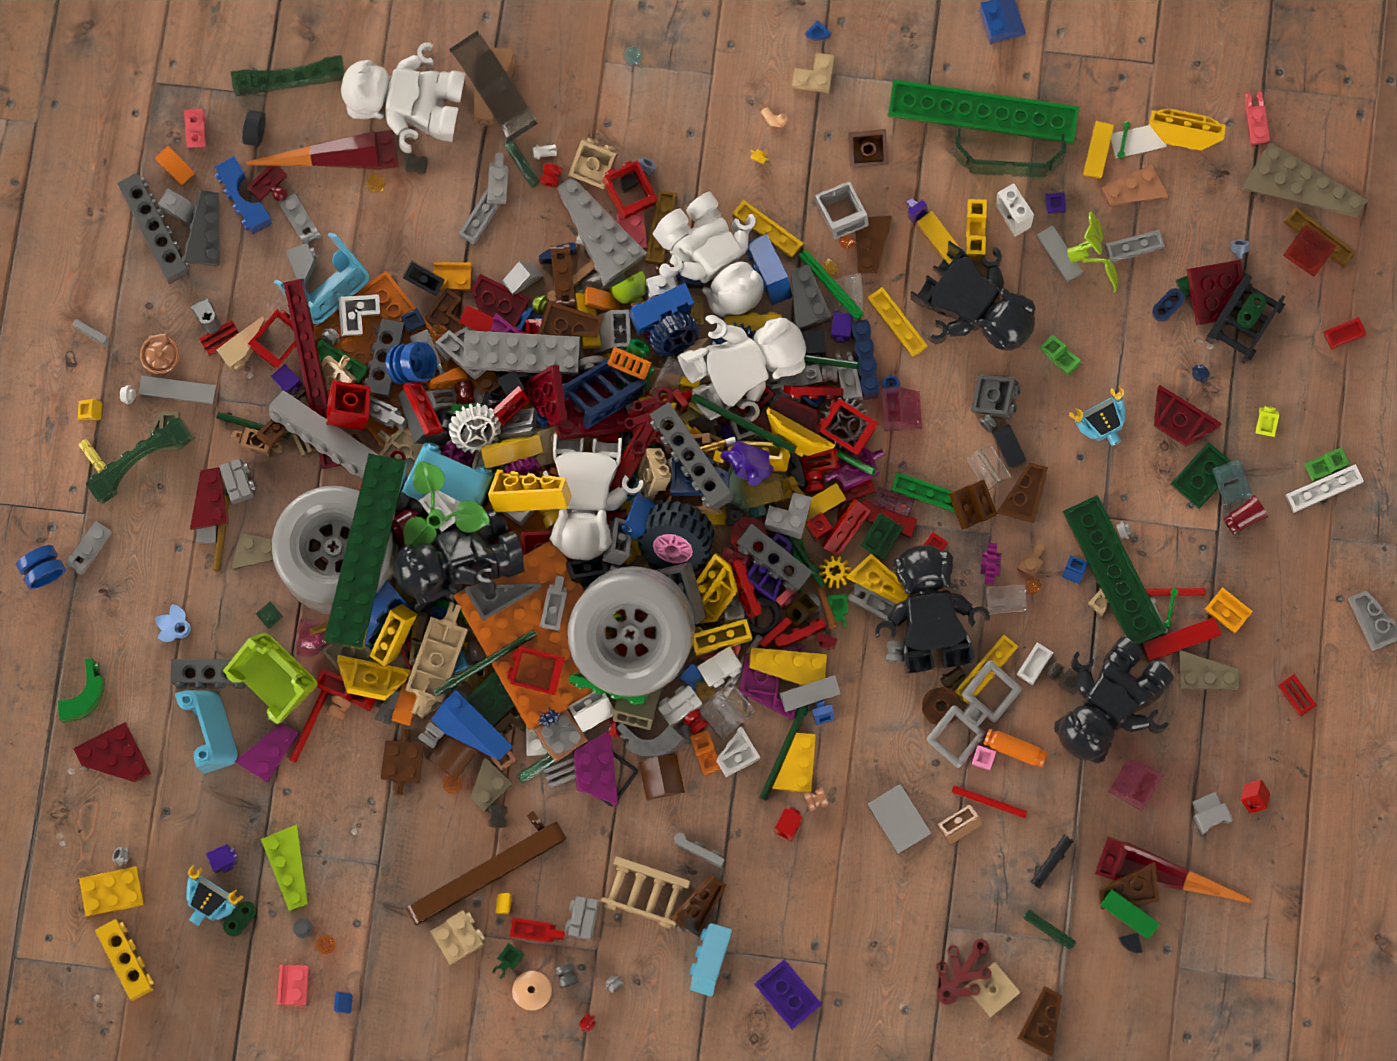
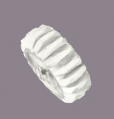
[449,403,501,454]

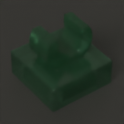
[255,601,283,629]

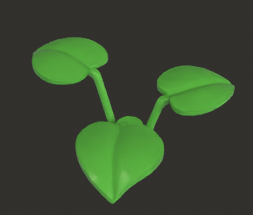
[404,461,490,546]

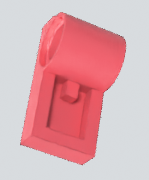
[184,109,206,148]

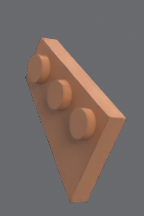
[1101,164,1169,206]

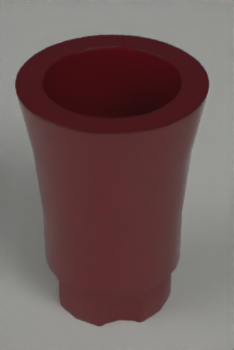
[1223,495,1268,534]

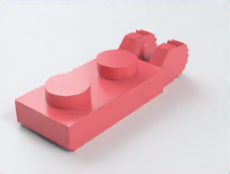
[1245,92,1270,145]

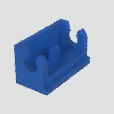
[621,493,655,540]

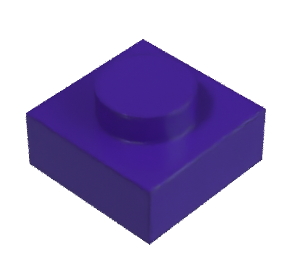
[1045,192,1066,214]

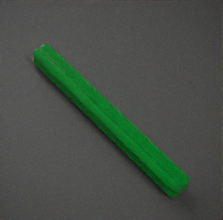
[799,250,864,320]

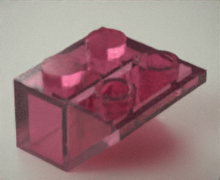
[881,388,922,431]
[1108,759,1163,812]

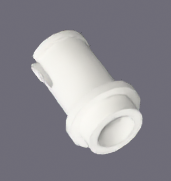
[533,144,557,160]

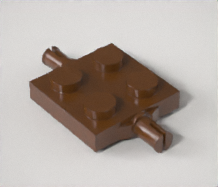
[380,729,425,795]

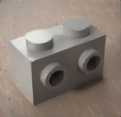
[603,517,632,566]

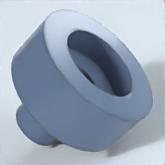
[639,157,656,175]
[1231,240,1250,259]

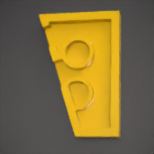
[847,554,912,604]
[772,733,816,793]

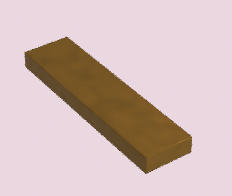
[645,190,677,265]
[1284,207,1356,268]

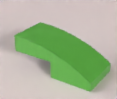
[1039,334,1081,376]
[1304,447,1350,482]

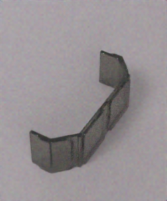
[449,31,538,142]

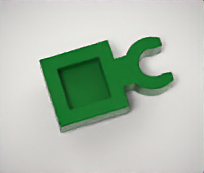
[827,594,848,629]

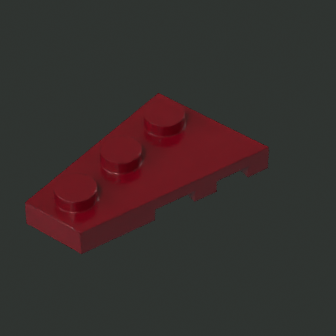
[190,467,229,530]

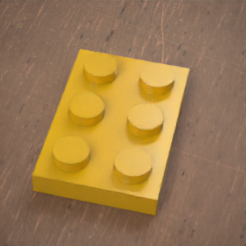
[79,866,144,917]

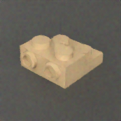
[569,138,619,189]
[636,448,671,501]
[430,910,485,965]

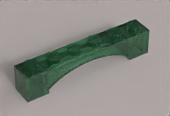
[231,55,346,96]
[85,417,195,504]

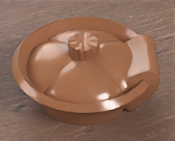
[140,333,180,374]

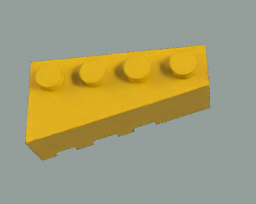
[488,469,572,512]

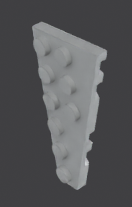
[558,177,647,286]

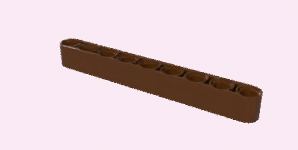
[406,822,567,926]

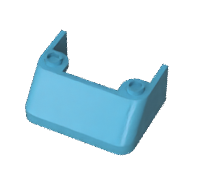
[274,233,369,324]

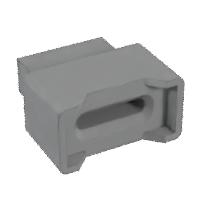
[1192,792,1233,835]

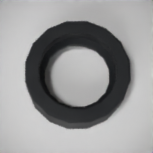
[242,110,266,147]
[744,598,780,636]

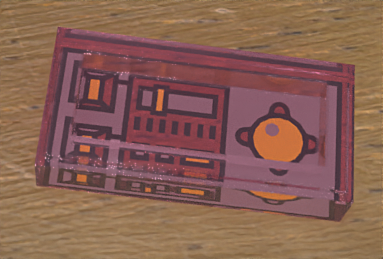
[872,487,915,517]

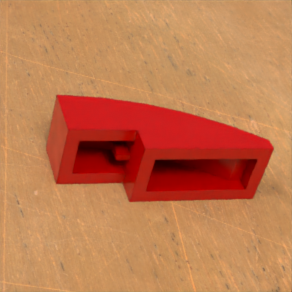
[316,669,376,712]

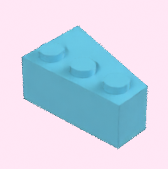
[689,923,732,997]

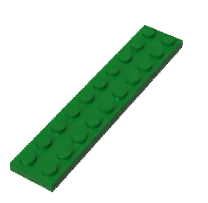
[888,79,1079,144]

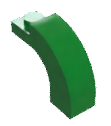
[58,658,105,723]

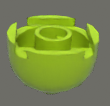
[609,271,647,304]

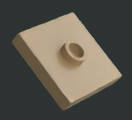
[965,962,1021,1018]

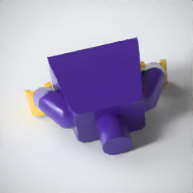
[712,441,773,486]

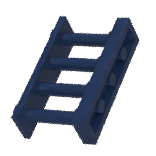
[562,357,647,429]

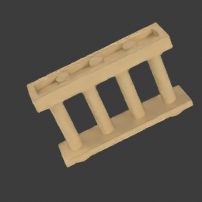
[601,856,690,929]

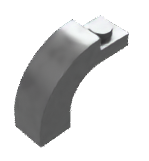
[616,723,688,757]

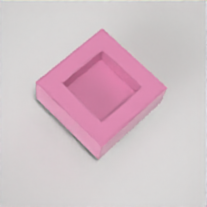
[971,745,996,771]

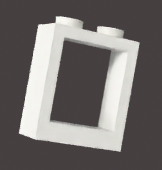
[995,183,1034,237]

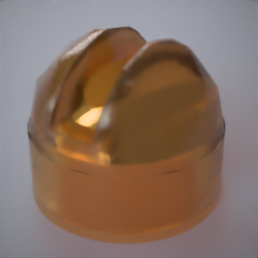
[839,235,856,249]

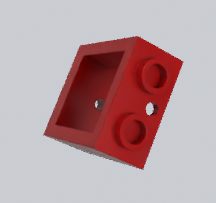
[602,160,658,220]
[247,309,296,370]
[818,399,879,456]
[507,646,565,696]

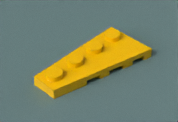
[748,648,827,686]

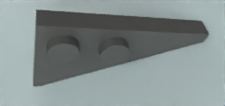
[464,583,542,621]

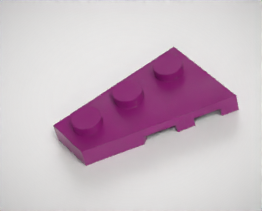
[234,723,299,783]

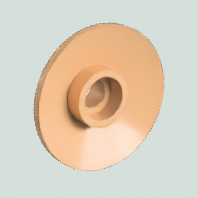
[512,971,552,1010]

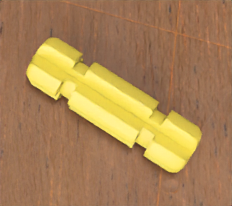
[79,439,107,473]

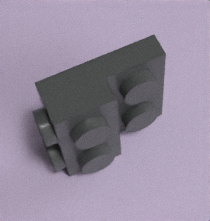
[971,374,1021,419]

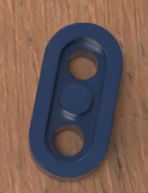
[1152,288,1185,322]

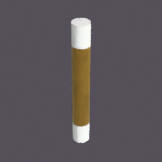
[685,437,736,459]

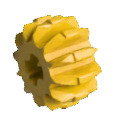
[819,556,851,589]

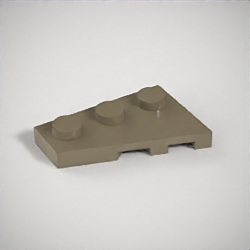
[1179,650,1239,690]

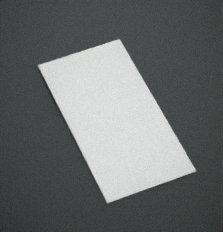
[1111,125,1167,159]

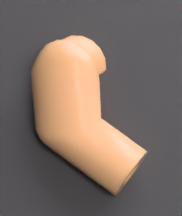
[761,107,788,127]

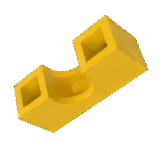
[965,199,987,261]

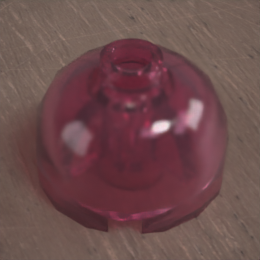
[296,618,327,657]

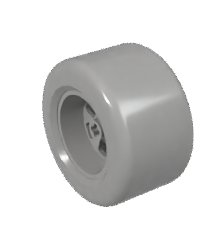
[272,486,397,614]
[568,567,695,696]

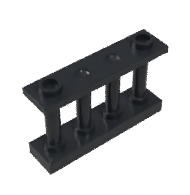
[1205,274,1286,364]

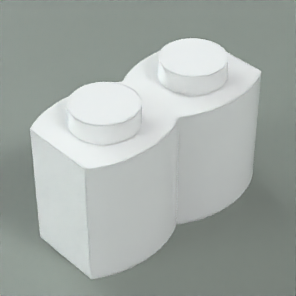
[697,646,743,688]

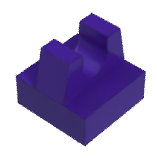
[906,198,929,224]

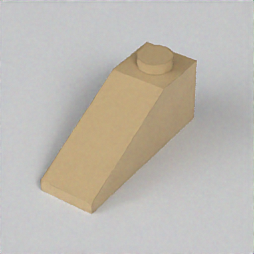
[217,316,266,372]

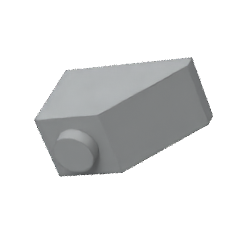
[158,189,195,226]
[286,243,317,288]

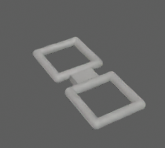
[927,660,1022,768]

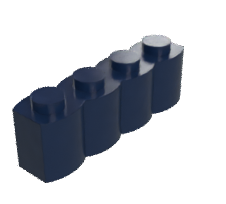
[851,319,880,400]

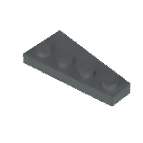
[182,190,219,266]

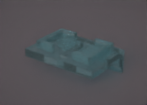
[1212,460,1252,505]

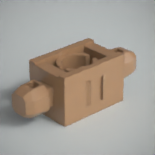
[231,427,285,457]

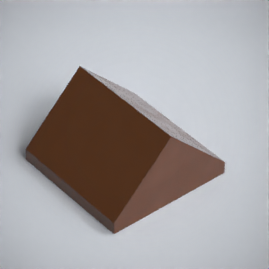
[848,129,888,167]
[639,754,685,800]

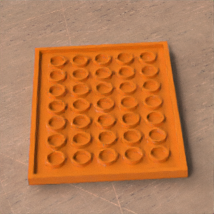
[453,540,620,731]

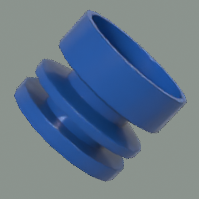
[386,342,437,384]

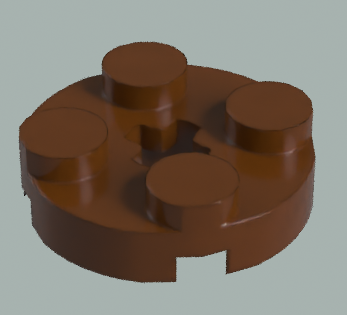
[922,687,961,726]

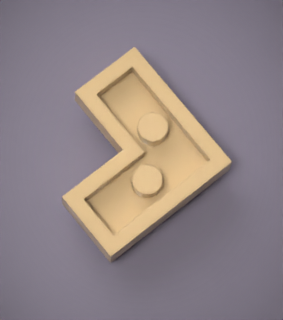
[792,53,834,93]

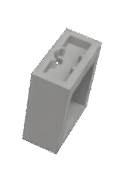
[815,181,869,240]

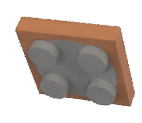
[534,710,588,763]

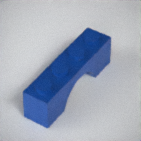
[214,156,272,234]

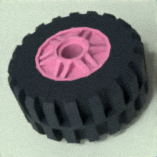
[637,501,714,570]

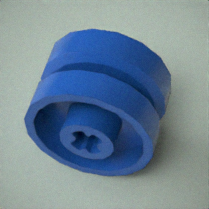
[16,545,66,590]

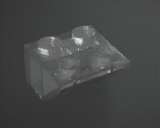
[699,682,756,741]

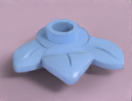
[155,604,191,642]

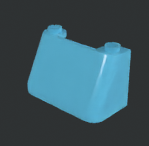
[402,442,495,506]
[175,690,238,774]

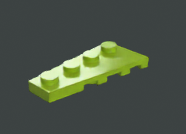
[261,824,308,912]

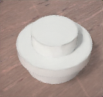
[120,385,136,404]

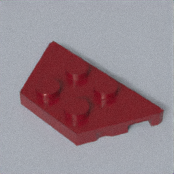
[1154,385,1222,447]
[752,396,819,435]

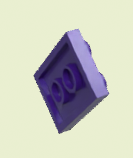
[754,959,822,1030]

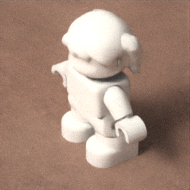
[341,42,466,153]
[653,192,764,317]
[678,315,806,421]
[529,434,643,560]

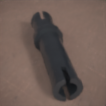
[1030,834,1074,889]

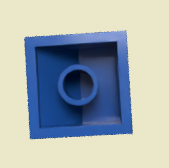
[979,0,1026,44]

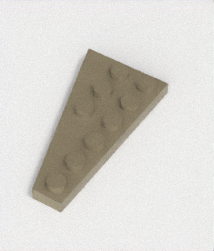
[1240,143,1367,218]

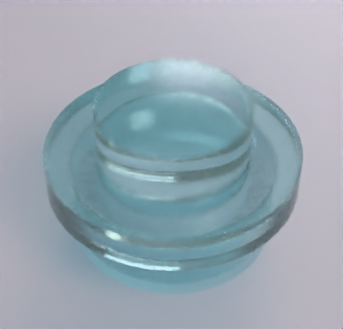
[624,46,643,65]

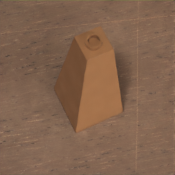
[474,47,516,126]

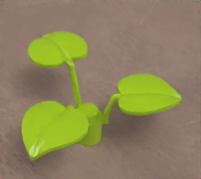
[1067,211,1118,293]

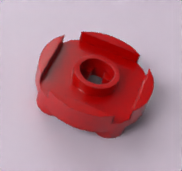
[730,517,768,556]

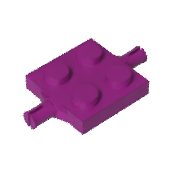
[823,446,885,491]

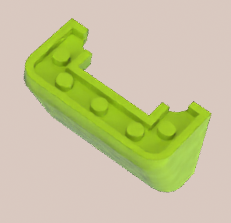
[223,633,318,724]

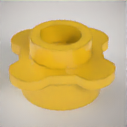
[750,148,769,164]

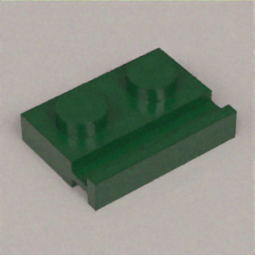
[860,512,904,560]

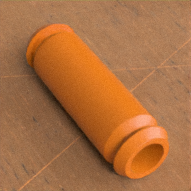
[983,729,1048,768]

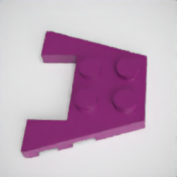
[739,645,805,720]

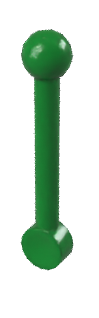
[1117,121,1130,159]
[1164,588,1178,628]

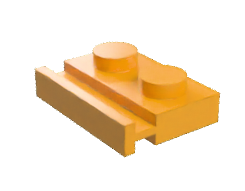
[433,262,472,291]
[1205,587,1253,634]

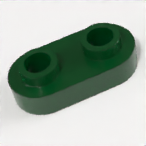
[1237,293,1266,329]
[223,901,257,937]

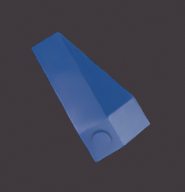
[431,690,513,760]

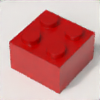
[326,380,371,431]

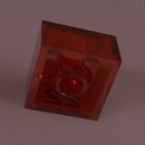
[1283,222,1337,277]

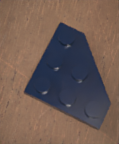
[670,441,730,496]

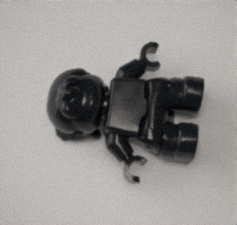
[910,240,1036,351]
[393,509,525,604]
[874,545,990,674]
[1054,636,1174,763]

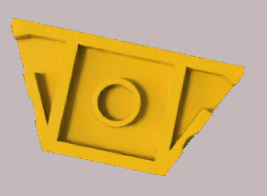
[337,655,411,701]

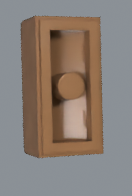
[937,804,982,844]

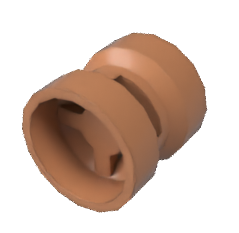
[326,695,351,721]
[804,788,828,812]

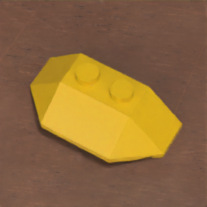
[1149,109,1226,150]
[766,407,835,457]
[696,553,738,624]

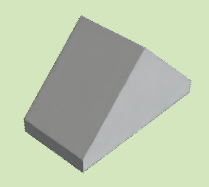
[502,261,544,295]

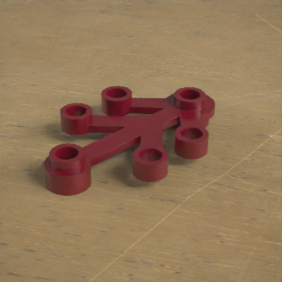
[624,388,674,456]
[936,939,992,1005]

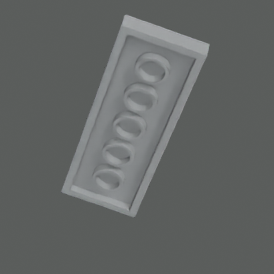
[463,330,580,375]

